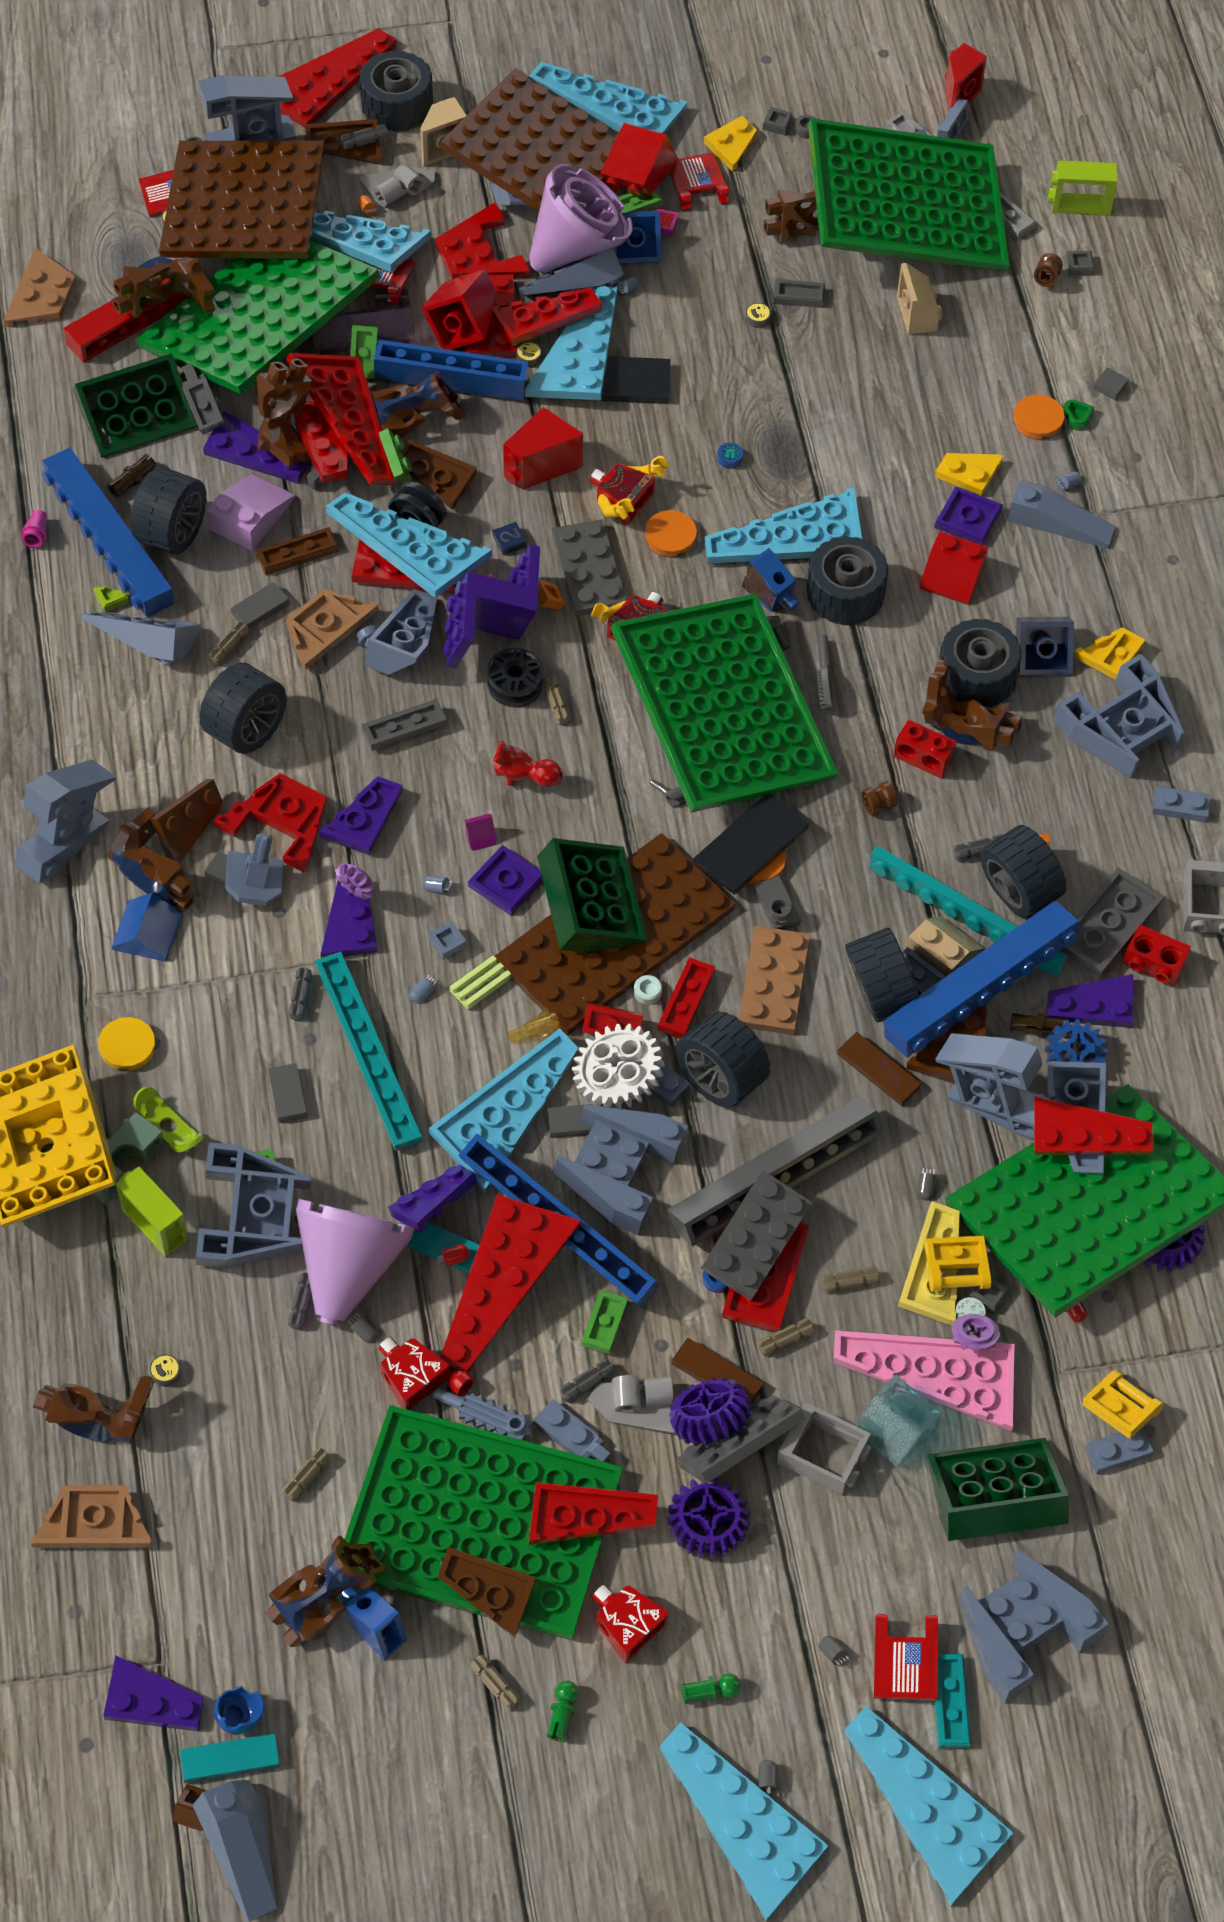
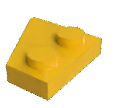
[704,116,757,171]
[935,453,1003,496]
[1073,627,1145,680]

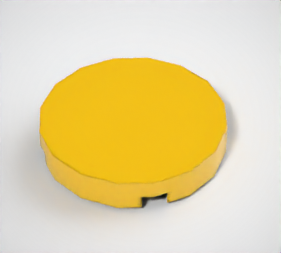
[98,1017,155,1071]

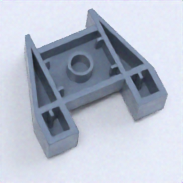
[199,75,296,141]
[1053,654,1184,778]
[15,760,117,884]
[935,1033,1050,1140]
[554,1104,688,1235]
[196,1142,311,1268]
[959,1550,1109,1703]

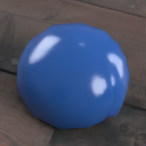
[213,1686,265,1735]

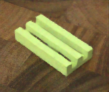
[450,956,511,1010]

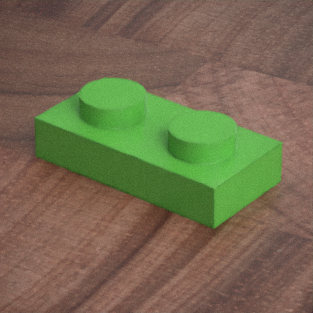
[618,191,662,213]
[350,325,379,379]
[379,428,412,485]
[581,1290,628,1355]

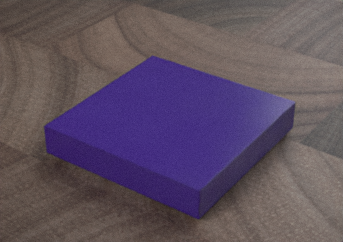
[934,486,1003,545]
[468,845,543,916]

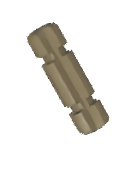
[208,621,249,665]
[543,676,570,725]
[821,1266,879,1293]
[758,1318,814,1356]
[282,1448,331,1501]
[471,1655,520,1710]

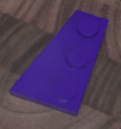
[320,881,376,958]
[103,1655,204,1731]

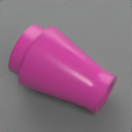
[21,510,47,548]

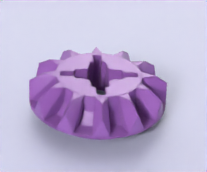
[335,863,375,900]
[951,1314,1000,1353]

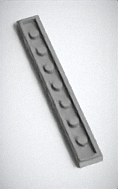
[885,111,1036,240]

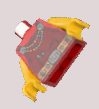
[590,456,669,525]
[591,592,666,641]

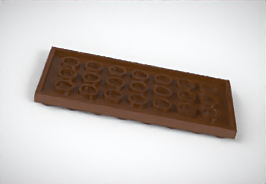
[494,833,735,1036]

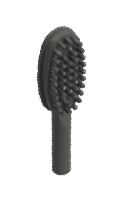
[817,634,834,711]

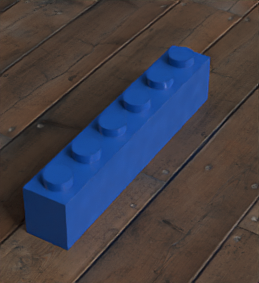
[374,340,529,401]

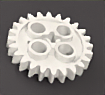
[572,1024,665,1109]

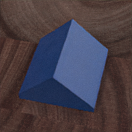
[613,211,662,263]
[112,892,182,962]

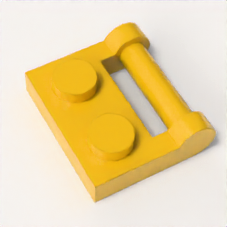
[924,1236,991,1292]
[1082,1369,1164,1439]

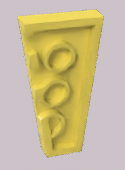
[898,1201,960,1326]

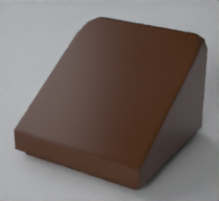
[173,1784,207,1831]

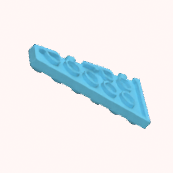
[529,62,688,134]
[311,210,431,272]
[525,286,618,400]
[705,487,862,564]
[326,493,492,598]
[429,1028,578,1193]
[845,1706,1013,1906]
[660,1722,828,1922]

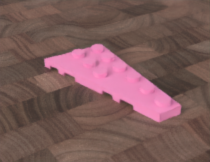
[833,1330,1014,1432]

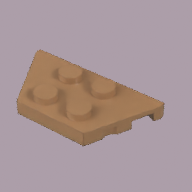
[4,249,76,327]
[286,589,379,670]
[31,1485,152,1548]

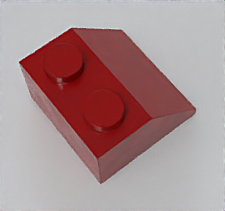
[945,43,987,110]
[919,531,989,605]

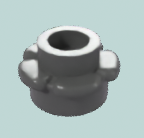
[766,897,793,924]

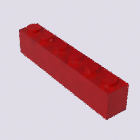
[63,273,205,363]

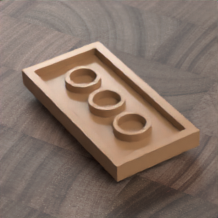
[739,926,810,1035]

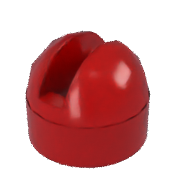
[448,1370,475,1397]

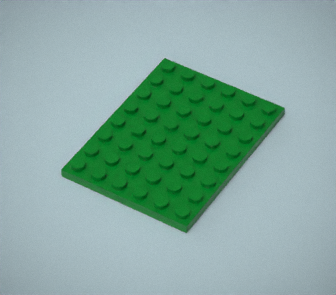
[808,118,1009,272]
[136,241,381,394]
[610,593,838,813]
[945,1084,1224,1318]
[344,1405,623,1640]

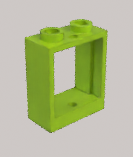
[1048,160,1117,216]
[116,1167,189,1258]

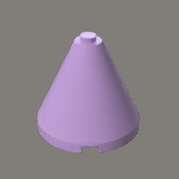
[529,164,632,273]
[296,1199,414,1326]

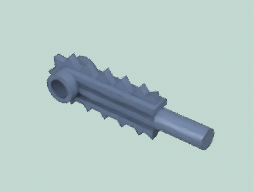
[434,1387,533,1440]

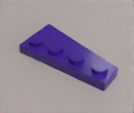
[203,411,308,484]

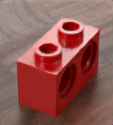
[893,719,957,779]
[1123,924,1191,986]

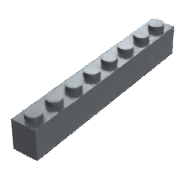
[667,1097,883,1247]

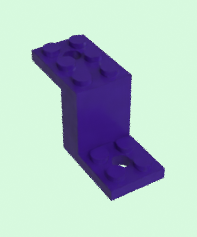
[443,544,540,669]

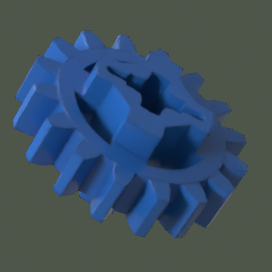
[1044,1019,1108,1063]

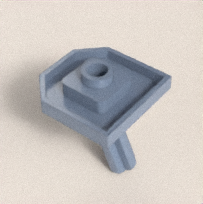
[225,833,283,906]

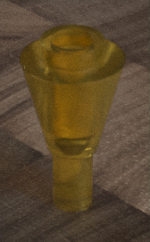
[507,1008,561,1043]

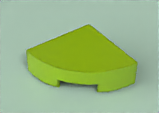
[93,586,129,612]

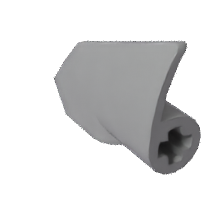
[359,164,436,207]
[587,1375,675,1433]

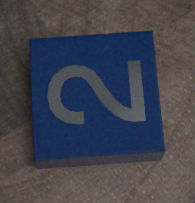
[492,522,527,555]

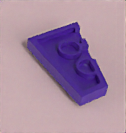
[319,776,403,855]
[1046,974,1133,1028]
[388,1165,477,1233]

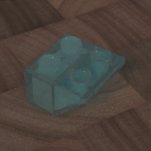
[855,1375,942,1468]

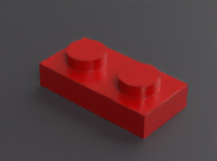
[582,1003,644,1035]

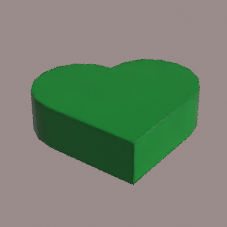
[1063,400,1095,431]

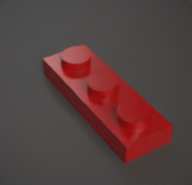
[658,957,715,1039]

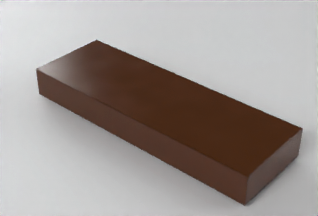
[256,527,339,576]
[837,1032,921,1106]
[671,1337,764,1406]

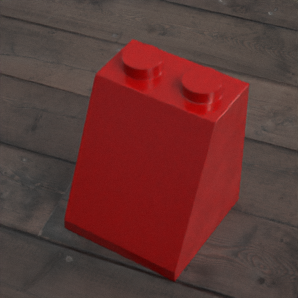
[600,123,678,197]
[421,269,496,350]
[503,407,583,490]

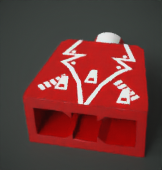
[378,1337,450,1410]
[592,1585,669,1663]

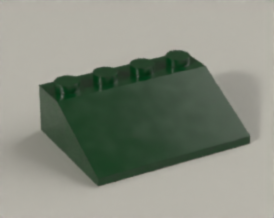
[73,353,198,457]
[537,838,648,953]
[927,1438,1069,1541]

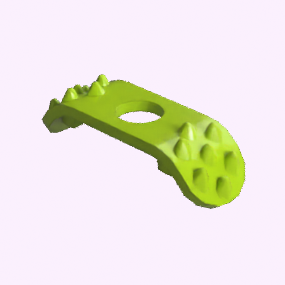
[133,1087,204,1152]

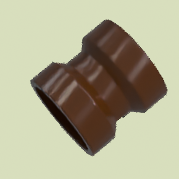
[1034,253,1063,287]
[861,781,898,815]

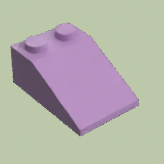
[206,474,295,551]

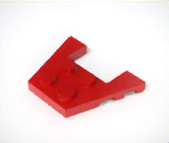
[435,203,530,279]
[213,773,327,873]

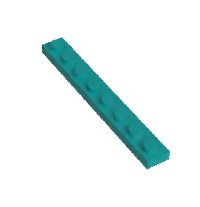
[869,845,1067,977]
[314,952,422,1151]

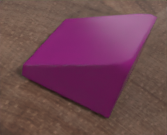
[465,814,497,851]

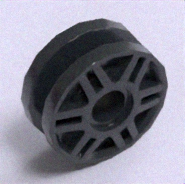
[388,482,447,528]
[487,648,543,707]

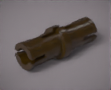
[107,454,156,498]
[1010,1013,1069,1037]

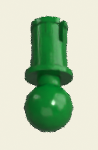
[681,1673,741,1704]
[546,1680,579,1742]

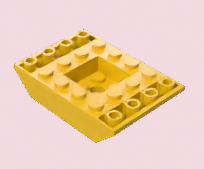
[0,1044,117,1228]

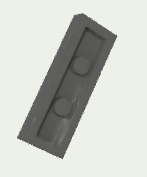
[361,699,447,751]

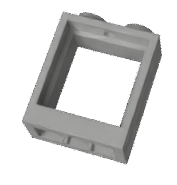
[1183,860,1224,935]
[777,1402,873,1495]

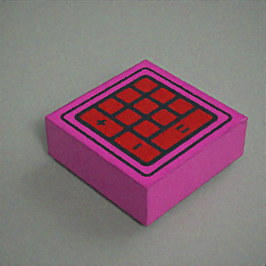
[654,208,679,237]

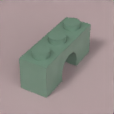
[92,1112,164,1205]

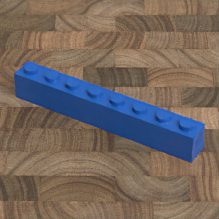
[42,447,174,617]
[884,900,1079,1058]
[458,1133,660,1308]

